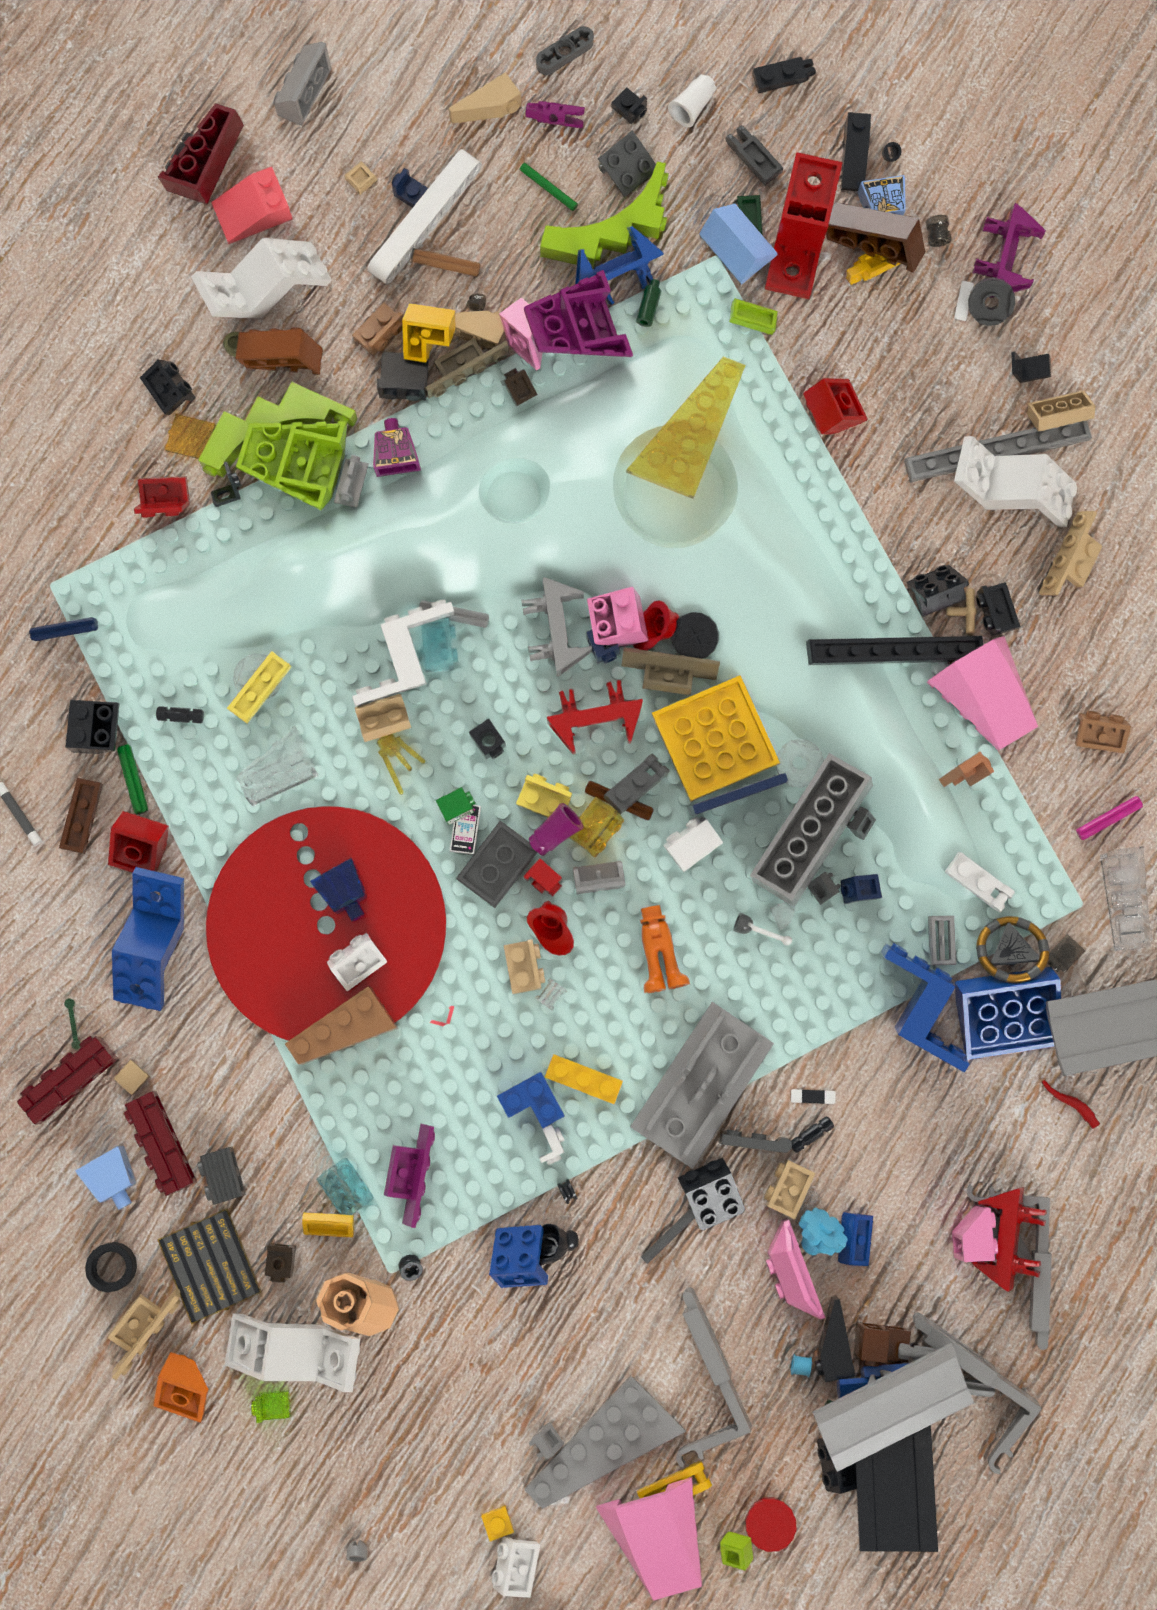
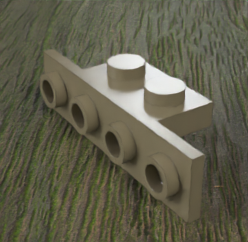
[425,338,509,398]
[621,647,720,695]

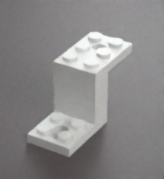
[191,238,332,319]
[954,436,1077,527]
[352,599,455,706]
[225,1313,360,1392]

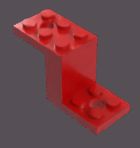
[765,152,843,299]

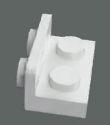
[327,933,387,991]
[492,1535,540,1598]

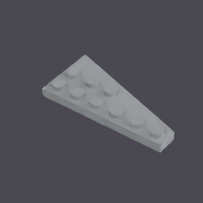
[525,1375,686,1509]

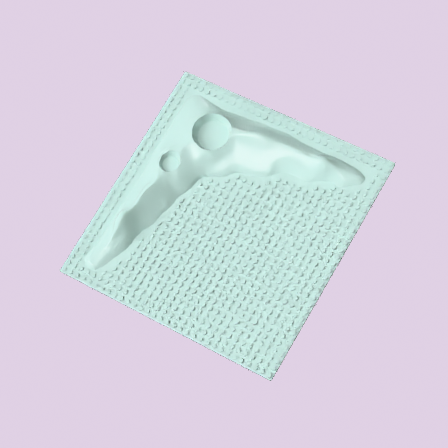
[50,256,1083,1273]

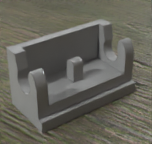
[573,861,626,894]

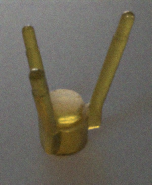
[376,734,425,795]

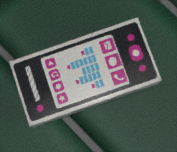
[450,805,481,855]

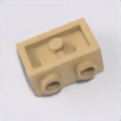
[355,694,411,742]
[504,939,546,994]
[764,1159,816,1219]

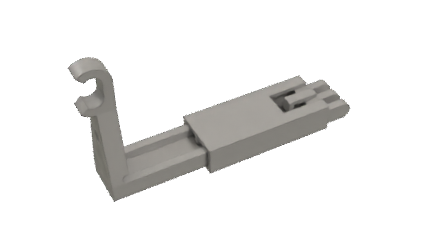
[967,1184,1052,1350]
[676,1287,752,1468]
[913,1312,1042,1474]

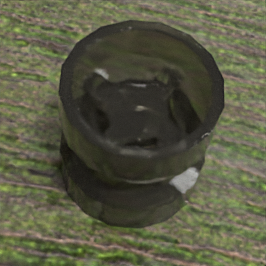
[925,215,952,247]

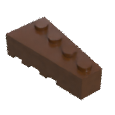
[826,203,926,273]

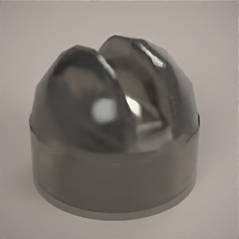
[467,293,486,312]

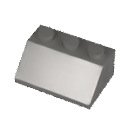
[273,42,332,126]

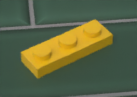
[545,1054,623,1104]

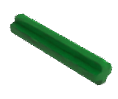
[117,744,148,814]

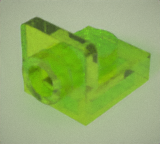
[251,1390,291,1423]

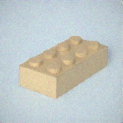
[1027,390,1096,432]

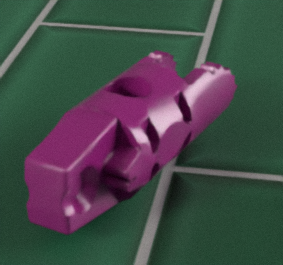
[525,101,585,128]

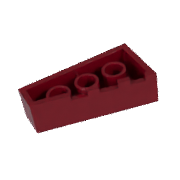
[158,103,244,204]

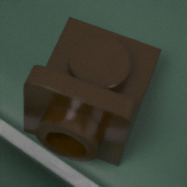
[500,368,538,406]

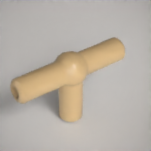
[946,588,977,635]

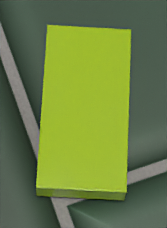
[729,298,778,335]

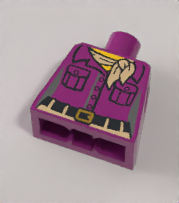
[373,418,421,477]

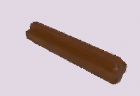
[585,781,654,820]

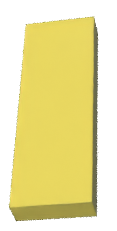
[227,651,292,724]

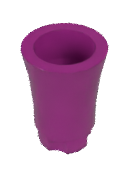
[528,803,584,856]

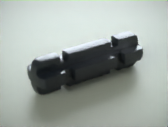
[156,706,204,724]
[791,1116,834,1153]

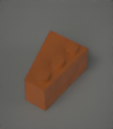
[235,327,323,375]

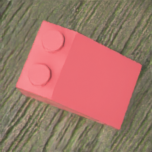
[211,166,293,244]

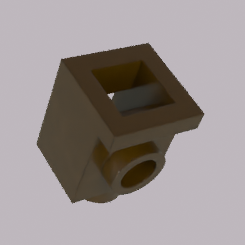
[265,1243,296,1282]

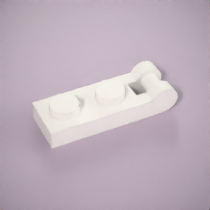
[945,852,1015,913]

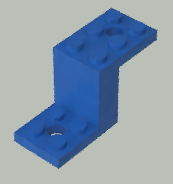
[112,867,184,1011]
[881,943,970,1073]

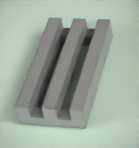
[928,916,956,965]

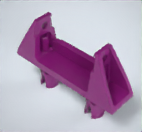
[972,203,1046,298]

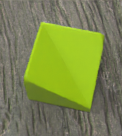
[720,1532,753,1571]

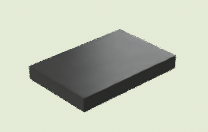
[456,821,538,908]

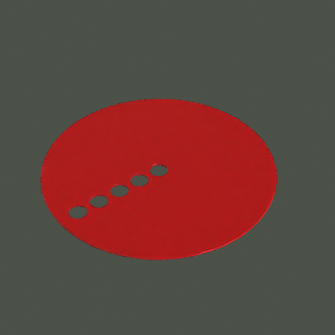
[206,806,446,1041]

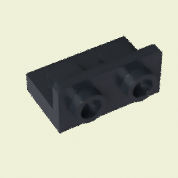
[139,359,196,415]
[817,1438,856,1494]

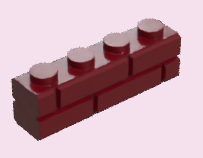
[17,1036,118,1125]
[124,1091,197,1196]

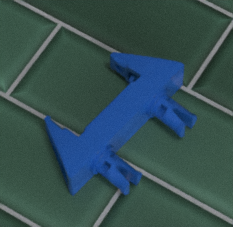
[575,226,664,305]

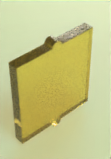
[165,414,216,459]

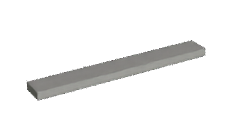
[904,421,1092,483]

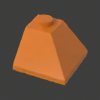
[154,1352,209,1423]

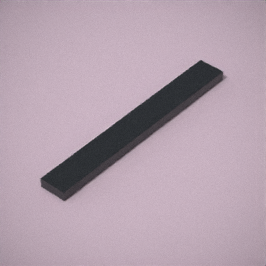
[806,636,984,665]

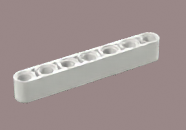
[367,149,482,285]

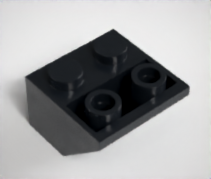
[65,700,120,754]

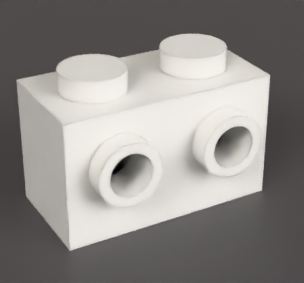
[663,817,723,872]

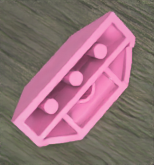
[766,1218,825,1319]

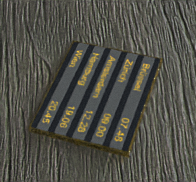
[157,1208,262,1325]

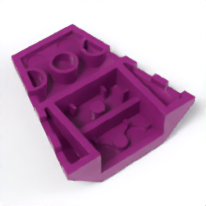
[523,270,633,357]

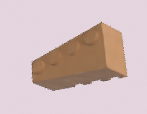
[285,986,399,1065]

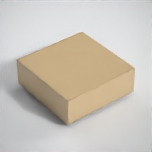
[344,161,377,195]
[114,1060,150,1095]

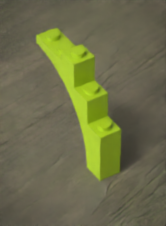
[540,161,669,269]

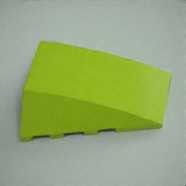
[236,421,347,510]

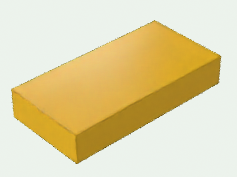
[302,1212,355,1238]

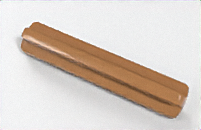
[413,249,480,276]

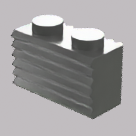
[198,1147,246,1205]

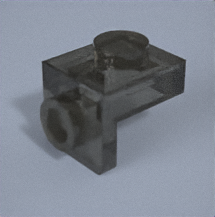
[1048,933,1086,973]

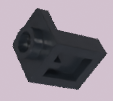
[611,87,647,124]

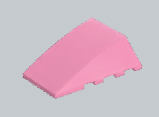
[927,636,1038,751]
[596,1477,702,1601]

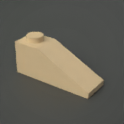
[448,72,521,124]
[454,311,506,350]

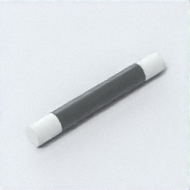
[0,782,42,846]

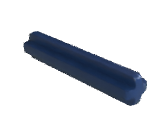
[29,617,98,641]

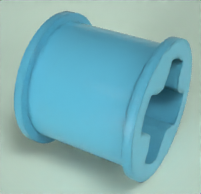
[791,1354,812,1378]

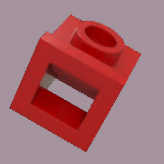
[523,858,562,897]

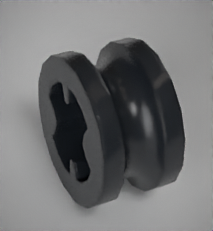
[557,1179,578,1204]
[398,1255,423,1281]

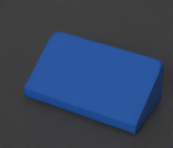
[838,1212,873,1266]

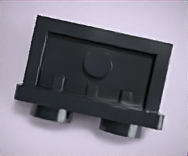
[976,582,1021,636]

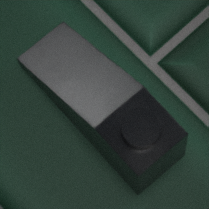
[841,112,871,191]
[814,1296,855,1382]

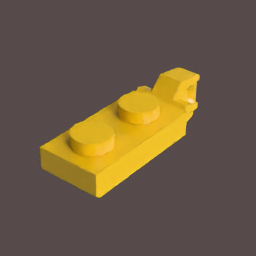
[846,254,900,285]

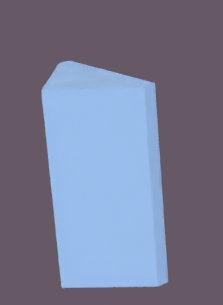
[699,204,778,285]

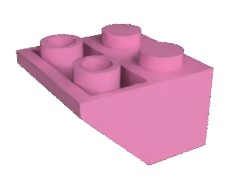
[587,586,648,647]
[952,1205,998,1262]

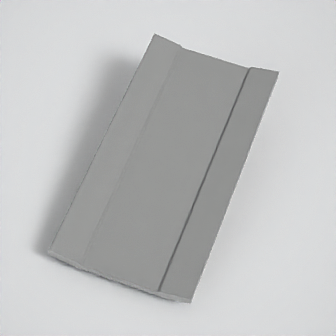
[1046,979,1157,1076]
[630,1002,774,1169]
[812,1343,974,1472]

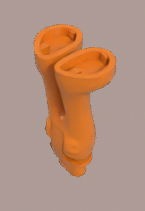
[640,905,690,994]

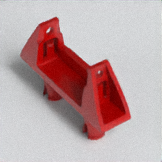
[547,680,643,754]
[971,1187,1047,1292]

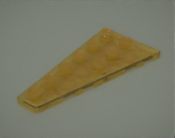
[626,356,746,499]

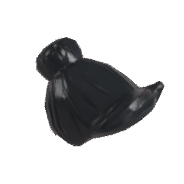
[539,1224,579,1266]

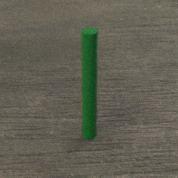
[519,162,578,211]

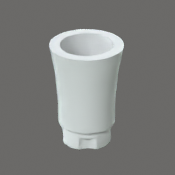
[668,74,717,127]

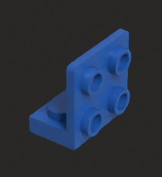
[489,1225,549,1288]

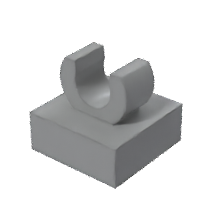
[529,1422,564,1460]

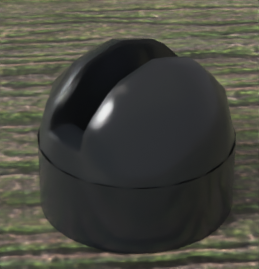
[882,142,902,162]

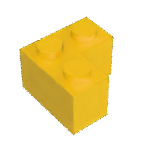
[402,303,455,362]

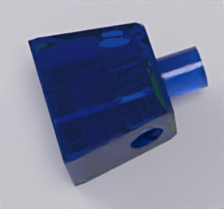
[310,858,367,921]

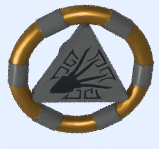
[976,916,1050,983]

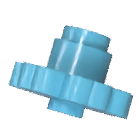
[799,1208,848,1256]

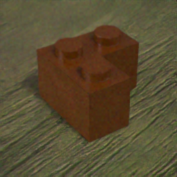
[853,1322,911,1366]

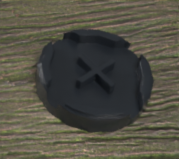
[671,612,719,659]

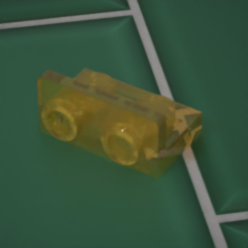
[569,797,624,858]

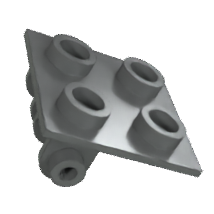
[598,130,656,197]

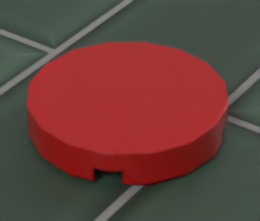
[745,1497,797,1552]

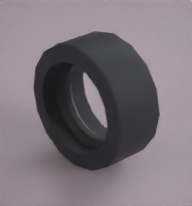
[85,1242,137,1293]

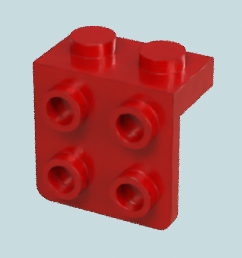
[134,476,190,518]

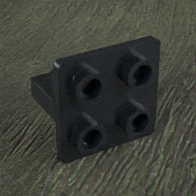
[907,565,969,617]

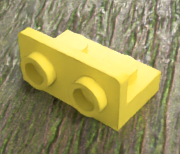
[516,774,572,818]

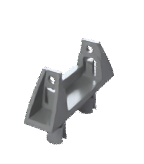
[521,578,592,676]

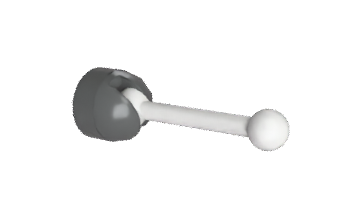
[733,913,792,945]

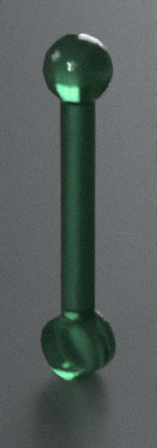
[64,998,81,1050]

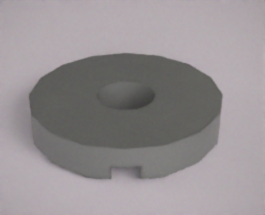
[968,277,1015,326]

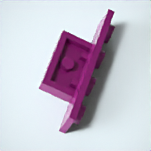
[384,1123,435,1228]

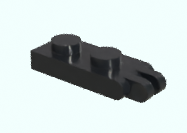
[752,57,816,94]

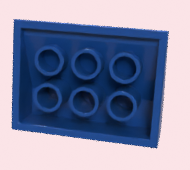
[954,967,1061,1060]

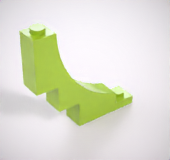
[198,382,358,478]

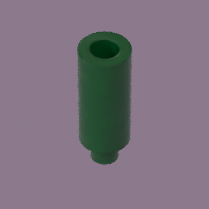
[636,279,662,327]

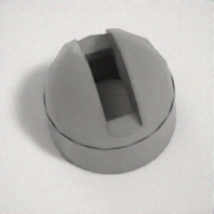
[346,1540,367,1562]

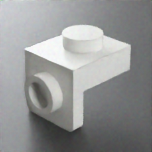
[539,1124,565,1165]

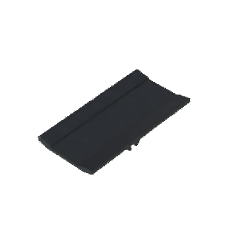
[855,1425,938,1552]

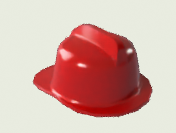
[632,600,679,651]
[527,901,574,956]

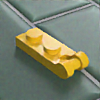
[637,1461,712,1499]

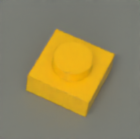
[481,1505,514,1542]

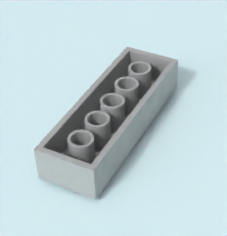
[750,753,873,907]

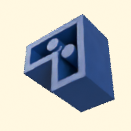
[497,1072,565,1128]

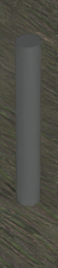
[641,1208,695,1264]

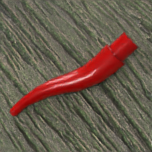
[1042,1080,1100,1129]

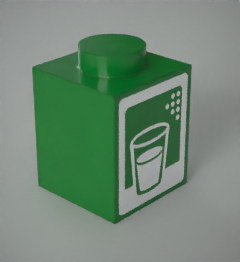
[435,787,476,825]

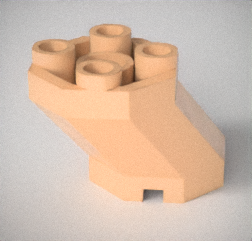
[316,1273,399,1336]

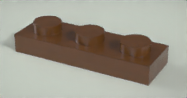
[59,778,103,854]

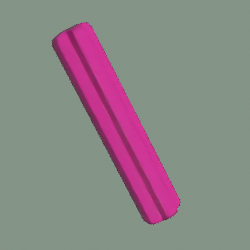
[1076,796,1143,840]

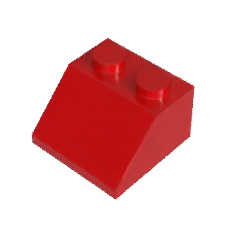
[803,378,868,435]
[108,811,169,873]

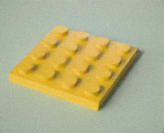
[651,675,780,802]

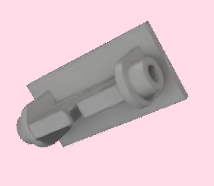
[334,455,369,508]

